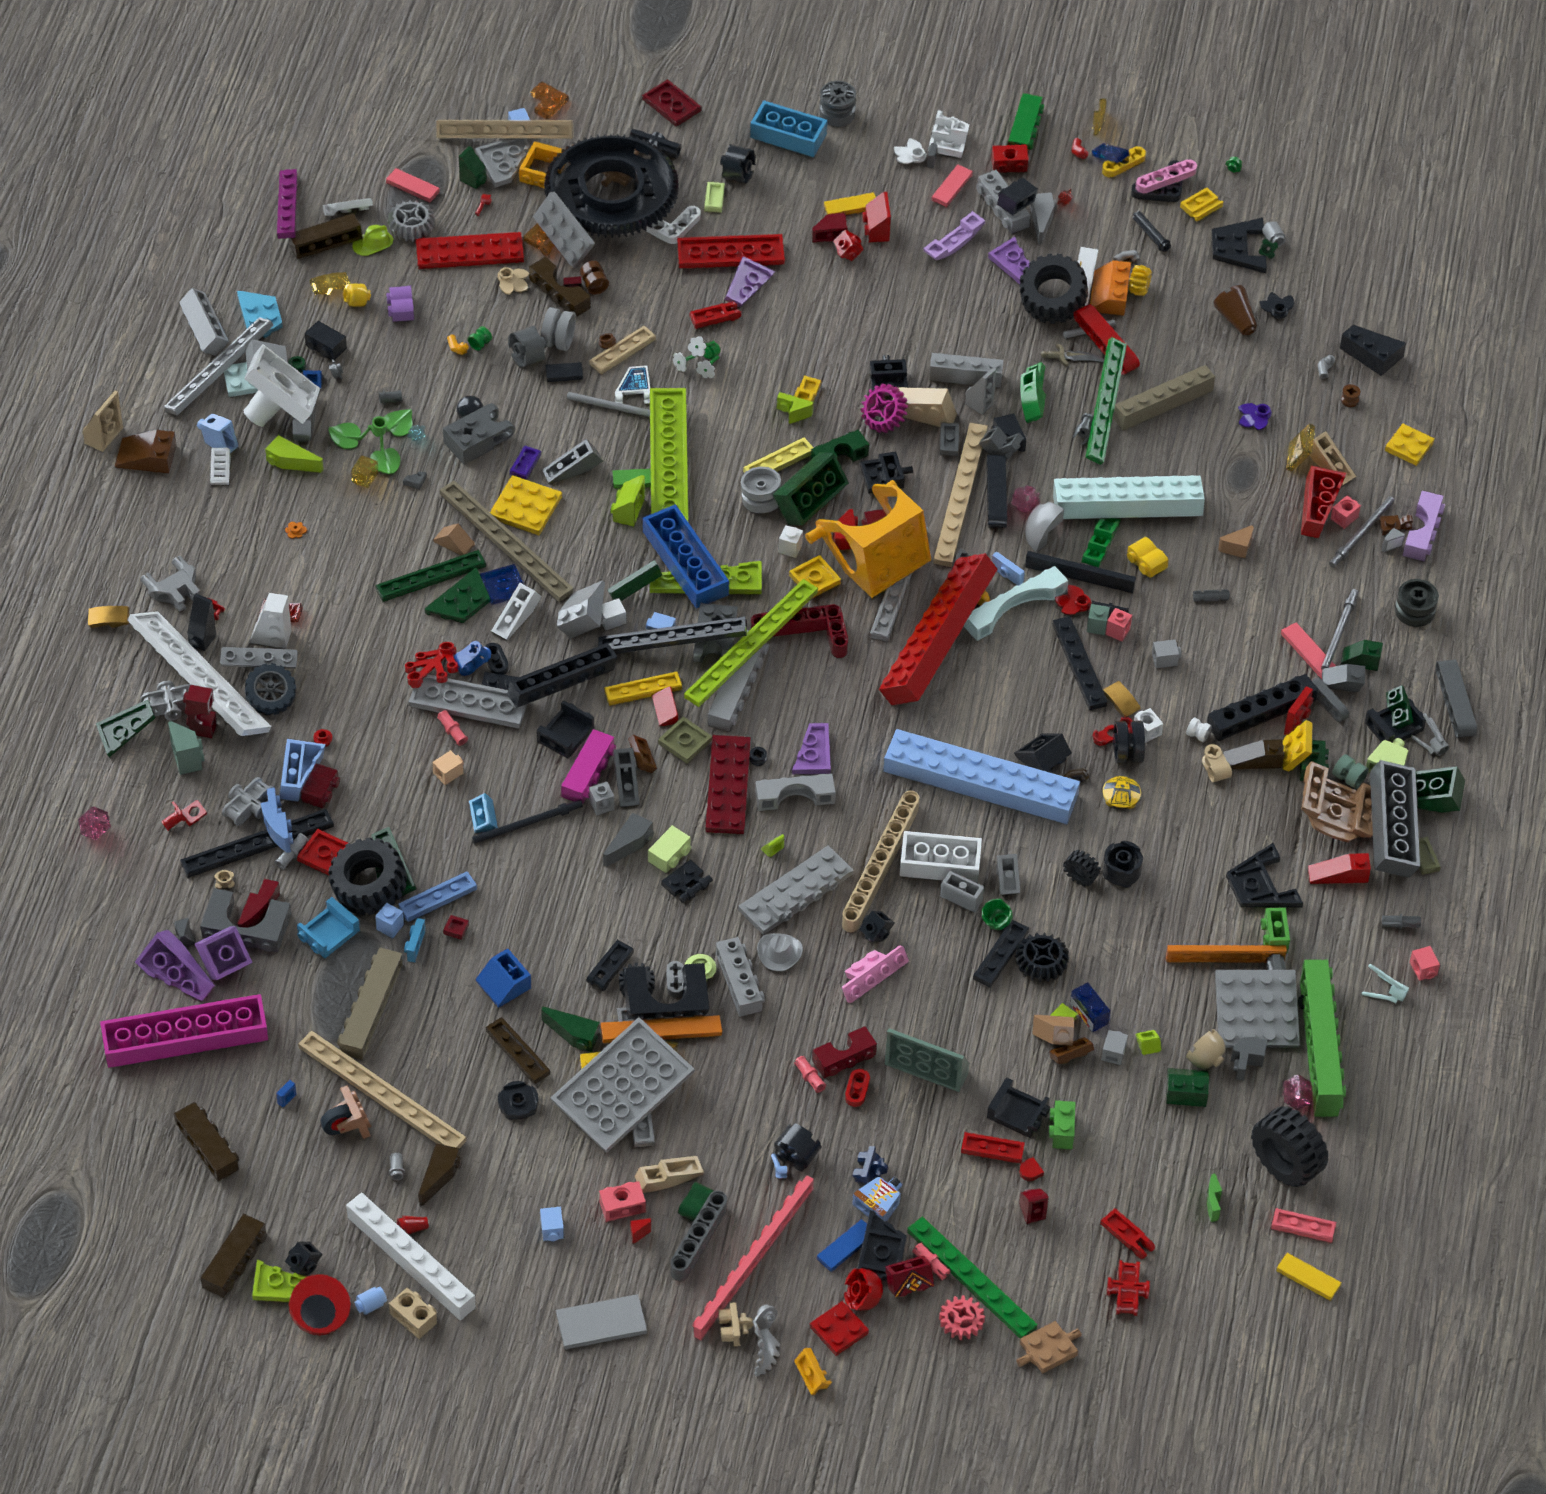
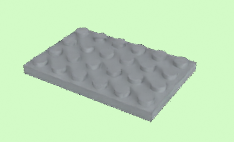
[551,1018,695,1153]

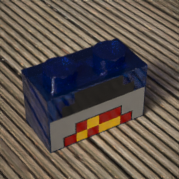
[1070,982,1111,1033]

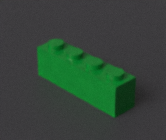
[1008,93,1045,153]

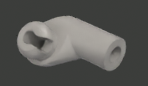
[1113,250,1140,263]

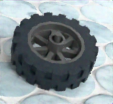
[245,663,296,715]

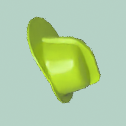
[352,225,393,256]

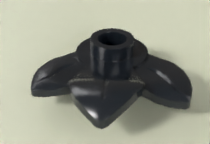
[1259,292,1294,319]

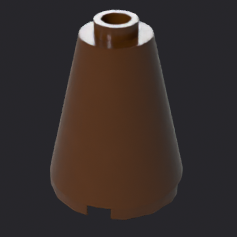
[1213,285,1257,336]

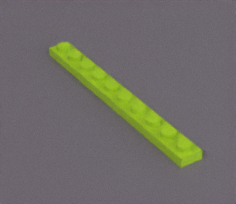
[684,579,818,707]

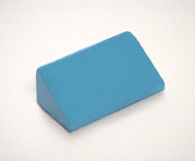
[469,793,498,833]

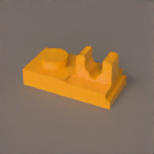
[794,1348,832,1395]

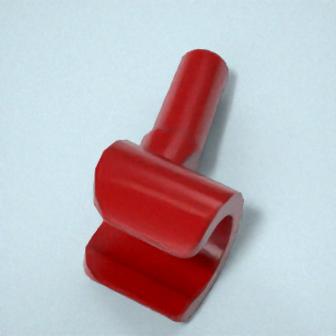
[475,194,491,216]

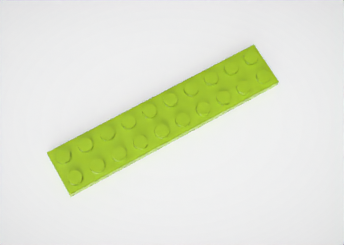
[650,388,688,521]

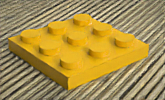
[490,475,562,535]

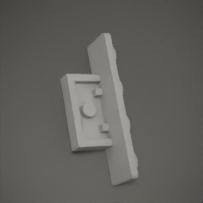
[220,647,298,668]

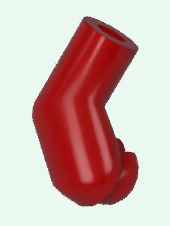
[1071,138,1089,159]

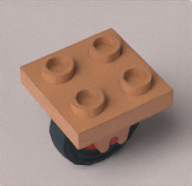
[320,1085,371,1139]

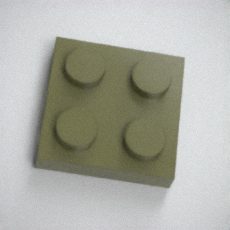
[658,717,712,764]

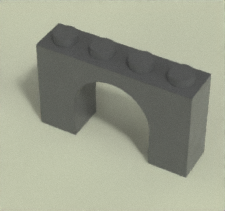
[200,888,291,952]

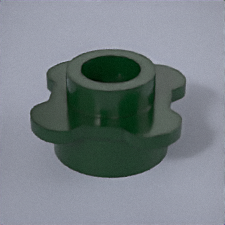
[1258,239,1278,259]

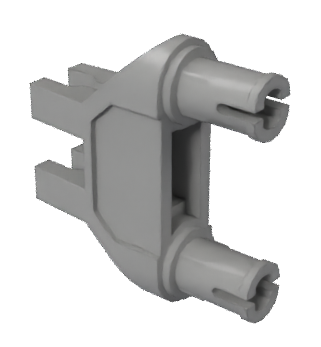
[140,555,200,612]

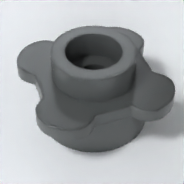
[329,360,344,380]

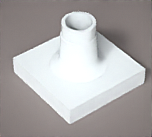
[244,344,320,427]

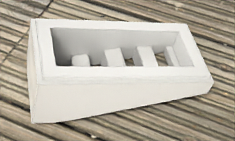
[210,448,231,485]

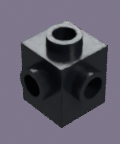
[859,911,895,942]
[285,1241,323,1275]

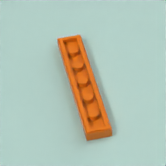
[1166,945,1287,963]
[600,1015,722,1043]

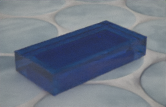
[1092,143,1129,163]

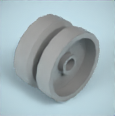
[540,307,576,351]
[741,467,781,513]

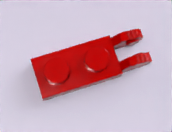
[689,302,742,329]
[1100,1208,1155,1259]

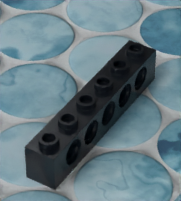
[507,643,617,708]
[1207,674,1318,742]

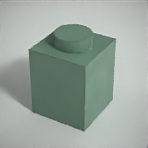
[1087,604,1110,635]

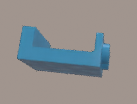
[297,897,360,958]

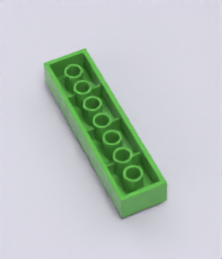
[1300,960,1346,1117]

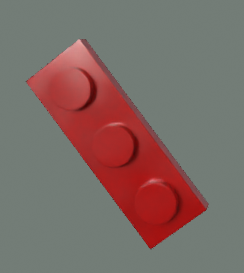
[961,1132,1025,1164]

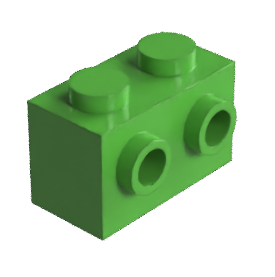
[1261,908,1290,954]
[1049,1100,1075,1149]

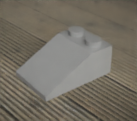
[557,581,605,639]

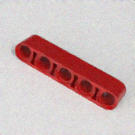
[1073,304,1140,375]

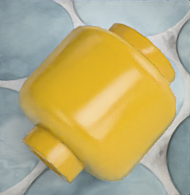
[343,283,371,307]

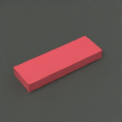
[932,165,973,207]
[386,168,440,203]
[1271,1208,1336,1243]

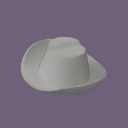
[757,933,803,971]

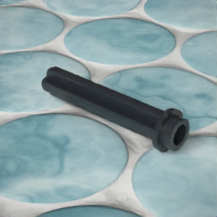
[1133,211,1171,252]

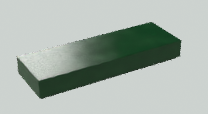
[607,560,662,601]

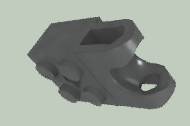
[443,403,515,465]
[693,603,738,663]

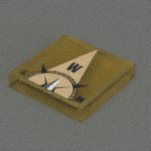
[1286,423,1315,472]

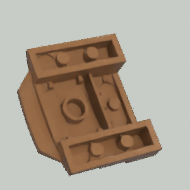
[1301,761,1373,842]

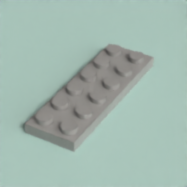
[409,674,528,729]

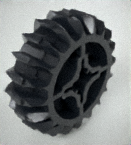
[1015,932,1069,982]

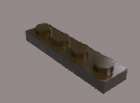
[486,1017,550,1085]

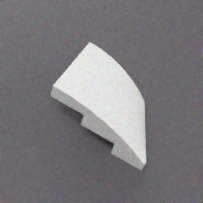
[928,110,969,158]

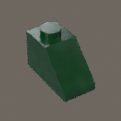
[458,146,487,189]
[1340,640,1383,671]

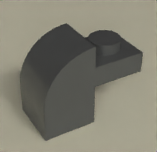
[979,427,1024,460]
[1231,1037,1267,1081]

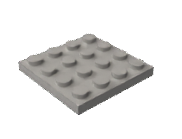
[1215,970,1300,1048]

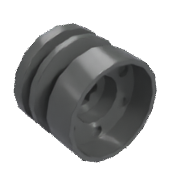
[820,81,856,127]

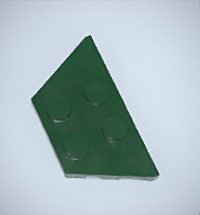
[424,568,490,623]

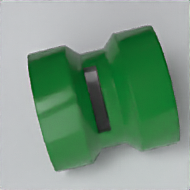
[467,326,493,351]

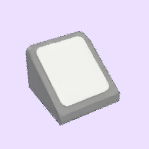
[1382,528,1405,552]

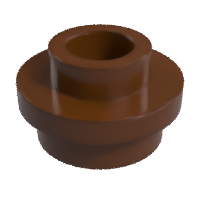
[598,333,617,349]

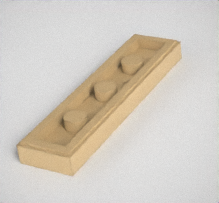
[590,326,656,375]

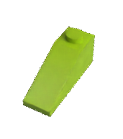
[265,435,324,473]

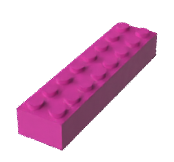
[100,994,268,1068]

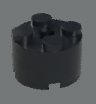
[720,144,756,183]
[1102,841,1143,888]
[774,1123,822,1172]

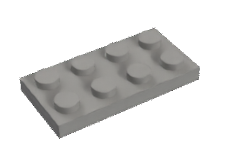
[533,192,595,268]

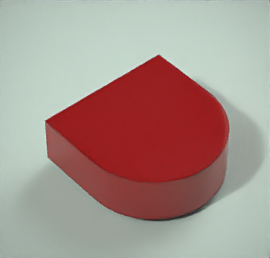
[1019,1157,1044,1181]

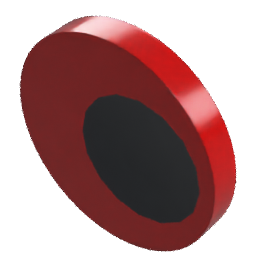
[289,1274,351,1336]

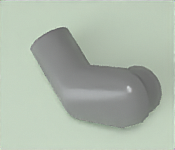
[1317,355,1335,379]

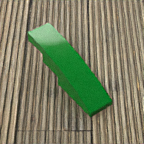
[1081,518,1121,568]

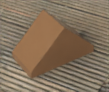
[433,523,475,555]
[1218,525,1254,558]

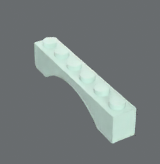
[964,566,1068,641]

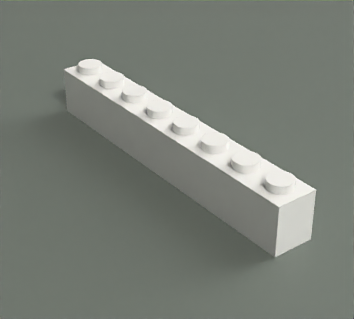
[346,1192,476,1321]

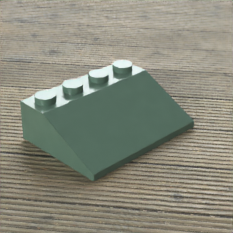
[885,1028,969,1092]

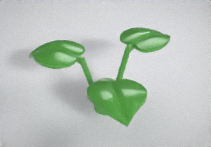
[328,409,412,474]

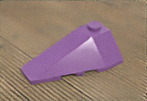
[135,930,215,1001]

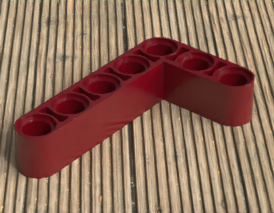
[751,604,848,658]

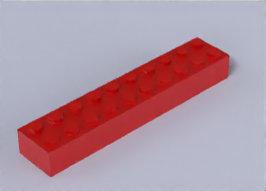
[879,553,998,705]

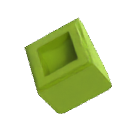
[761,834,785,858]
[1136,1030,1161,1055]

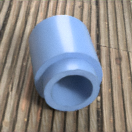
[354,1287,387,1315]

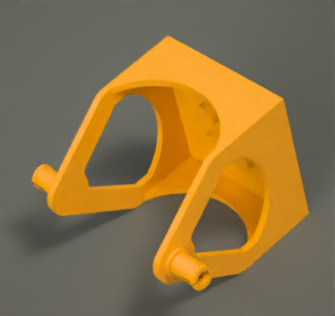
[805,480,931,598]

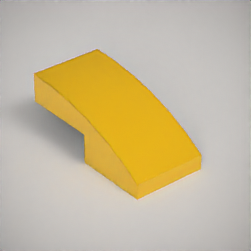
[794,375,821,402]

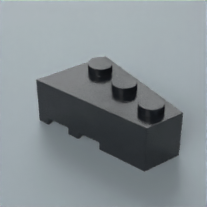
[1340,325,1406,376]

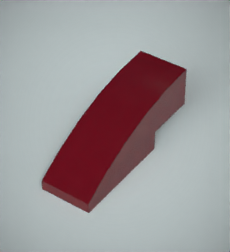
[238,879,280,928]

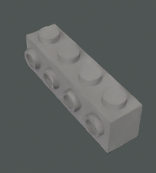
[976,170,1030,234]
[179,288,229,356]
[929,353,1003,388]
[716,937,765,1017]

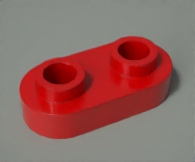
[845,1069,870,1107]

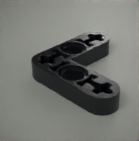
[1131,160,1183,202]

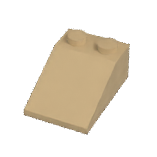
[83,391,123,452]

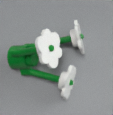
[673,336,721,378]

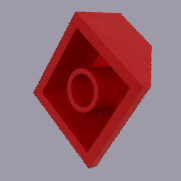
[862,192,891,242]

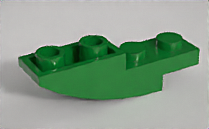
[1020,362,1046,423]

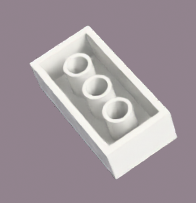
[900,831,982,884]

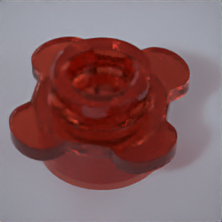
[1057,189,1074,206]

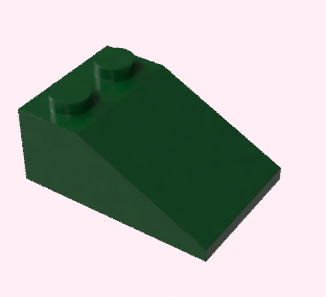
[1415,766,1465,813]

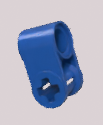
[454,641,491,676]

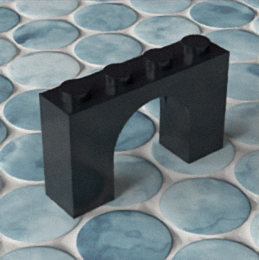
[623,963,709,1021]

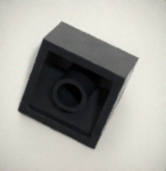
[1014,733,1072,772]

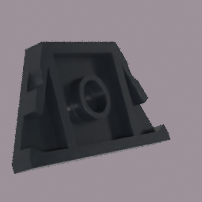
[857,1210,907,1281]

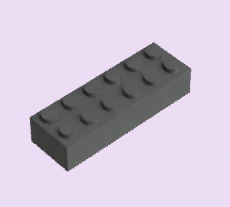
[1370,760,1420,878]

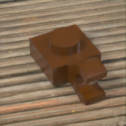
[1379,515,1413,535]

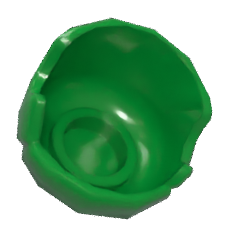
[982,899,1013,930]

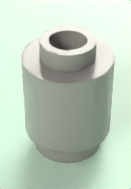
[1262,221,1286,247]

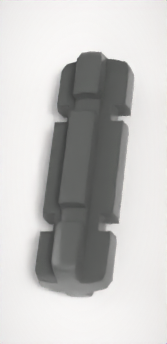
[1193,589,1230,602]

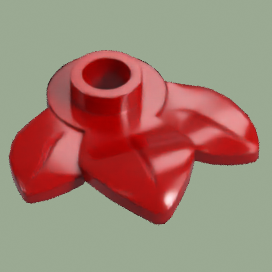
[1055,585,1092,615]

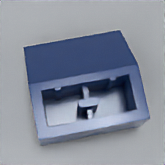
[476,948,531,1008]

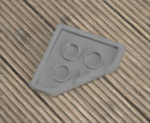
[475,138,530,187]

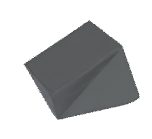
[174,918,196,947]

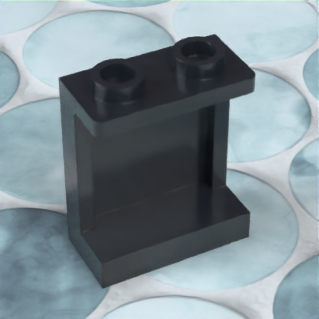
[1365,698,1426,743]
[536,701,595,759]
[987,1077,1051,1138]

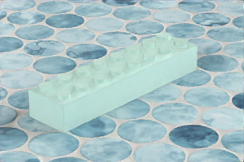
[1053,475,1205,519]

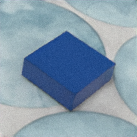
[276,1080,296,1108]

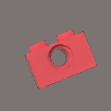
[599,1181,646,1222]

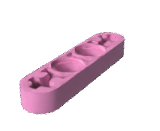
[1136,160,1197,193]

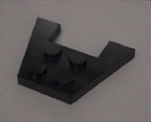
[1211,218,1267,273]
[1226,843,1303,908]

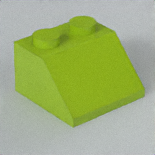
[610,475,645,527]

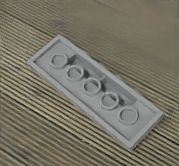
[738,845,854,935]

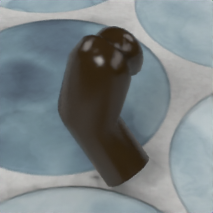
[1063,768,1089,782]

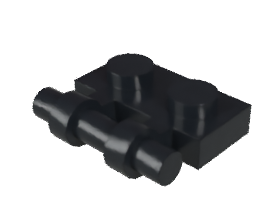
[661,859,713,903]

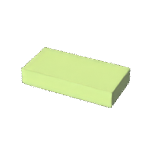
[704,182,725,212]

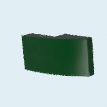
[1386,685,1413,730]

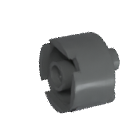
[508,325,547,367]

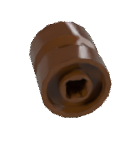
[580,261,609,295]

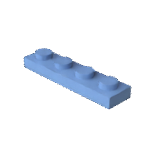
[398,872,477,922]

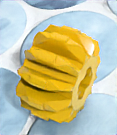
[1129,265,1152,296]

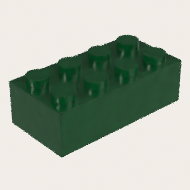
[773,452,849,526]

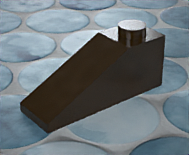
[1223,739,1284,769]
[418,1143,463,1206]

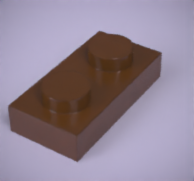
[628,735,657,773]
[1049,1037,1094,1064]

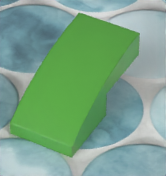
[1207,1174,1222,1222]

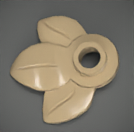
[498,267,529,295]

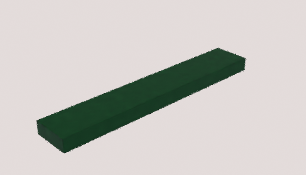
[375,550,486,602]

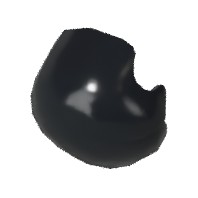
[456,396,484,419]

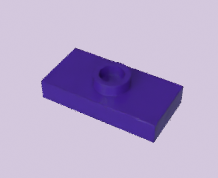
[510,446,541,480]

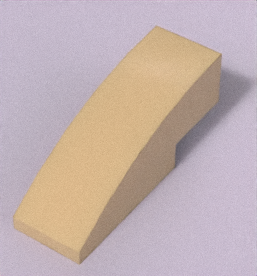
[635,1156,704,1193]

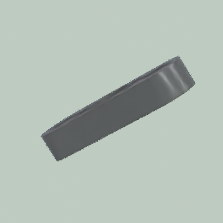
[1311,677,1349,722]

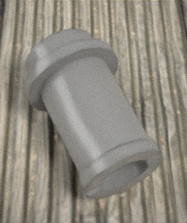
[389,1153,405,1180]

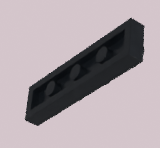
[973,919,1029,988]

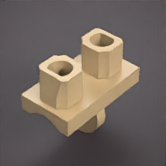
[718,1303,754,1346]

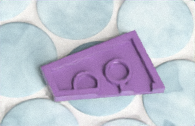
[988,237,1030,284]
[724,256,775,307]
[792,723,831,774]

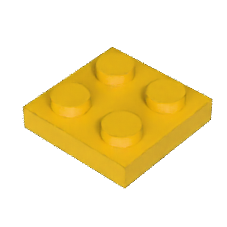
[1385,423,1435,466]
[789,555,841,598]
[1283,720,1312,772]

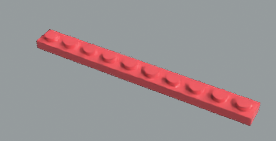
[693,1176,814,1340]

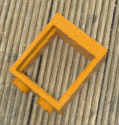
[519,141,566,188]

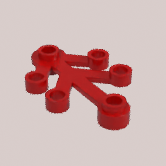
[405,642,459,688]

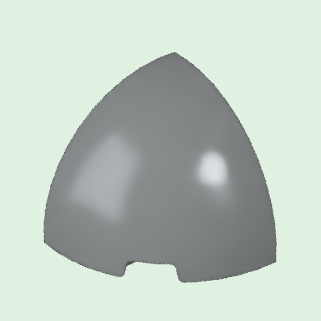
[1025,502,1064,553]

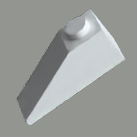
[491,583,542,640]

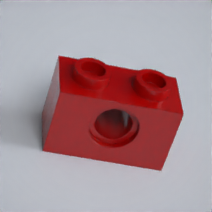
[991,145,1029,173]

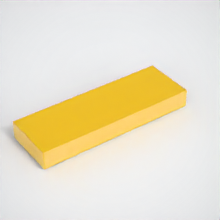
[824,192,876,215]
[1276,1253,1341,1301]

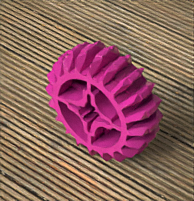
[860,384,909,433]

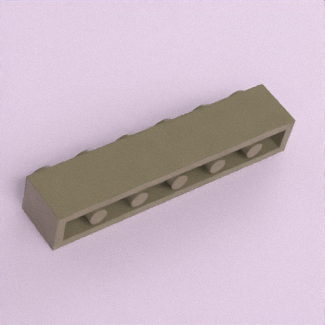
[1113,365,1215,431]
[337,948,403,1060]

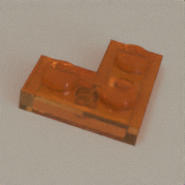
[531,81,569,120]

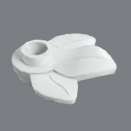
[894,138,926,164]

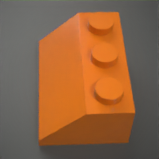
[1090,260,1131,316]

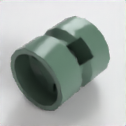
[1332,754,1369,789]

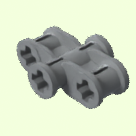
[140,681,190,721]
[222,777,274,826]

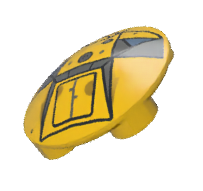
[1103,776,1141,809]

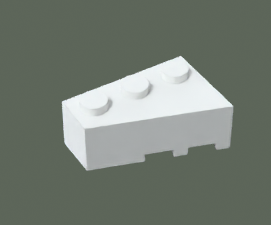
[249,593,291,648]

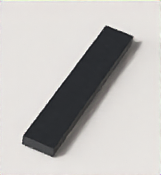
[1025,551,1136,593]

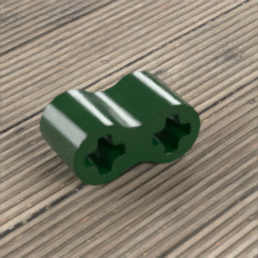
[678,1182,714,1221]

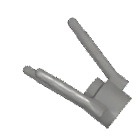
[1411,713,1450,756]

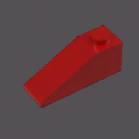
[1308,853,1371,884]

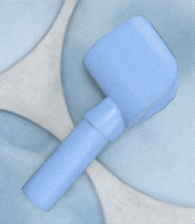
[771,1153,787,1178]

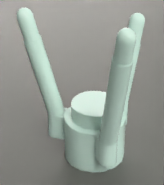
[1362,964,1409,1004]

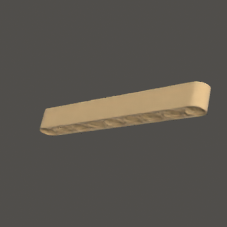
[842,791,920,933]

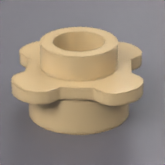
[214,870,235,889]

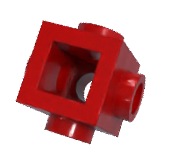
[833,230,864,261]

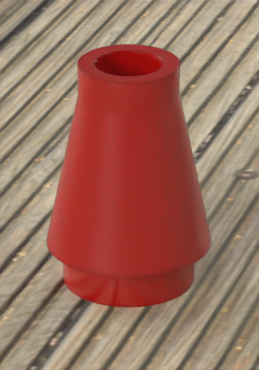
[397,1215,429,1235]

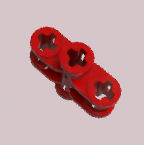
[1106,1260,1150,1316]

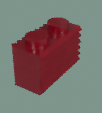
[301,763,340,809]

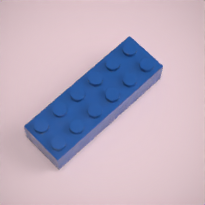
[643,504,729,609]

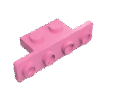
[842,945,909,1003]

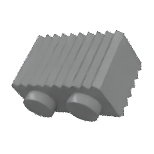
[940,871,984,912]

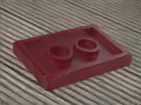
[642,79,702,127]

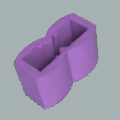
[386,286,414,322]

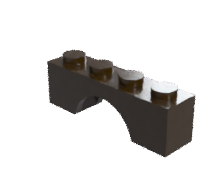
[529,256,591,317]

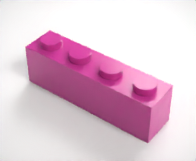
[561,729,616,804]

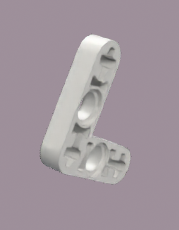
[642,206,701,244]

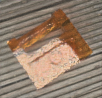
[523,223,555,256]

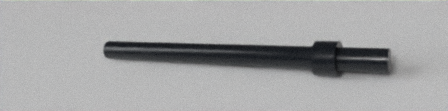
[471,800,583,844]

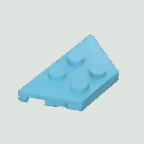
[237,291,283,338]

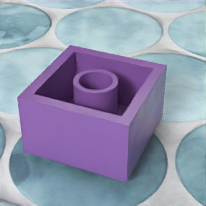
[195,927,252,980]

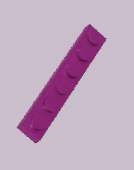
[277,169,298,239]

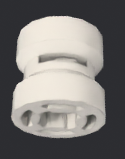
[1186,717,1212,742]

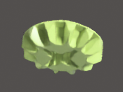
[685,954,716,981]

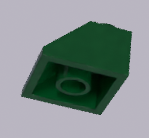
[1166,1068,1209,1107]

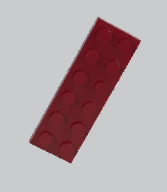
[705,735,751,834]

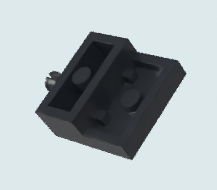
[869,355,908,397]
[860,451,913,494]

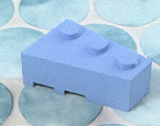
[279,739,325,802]

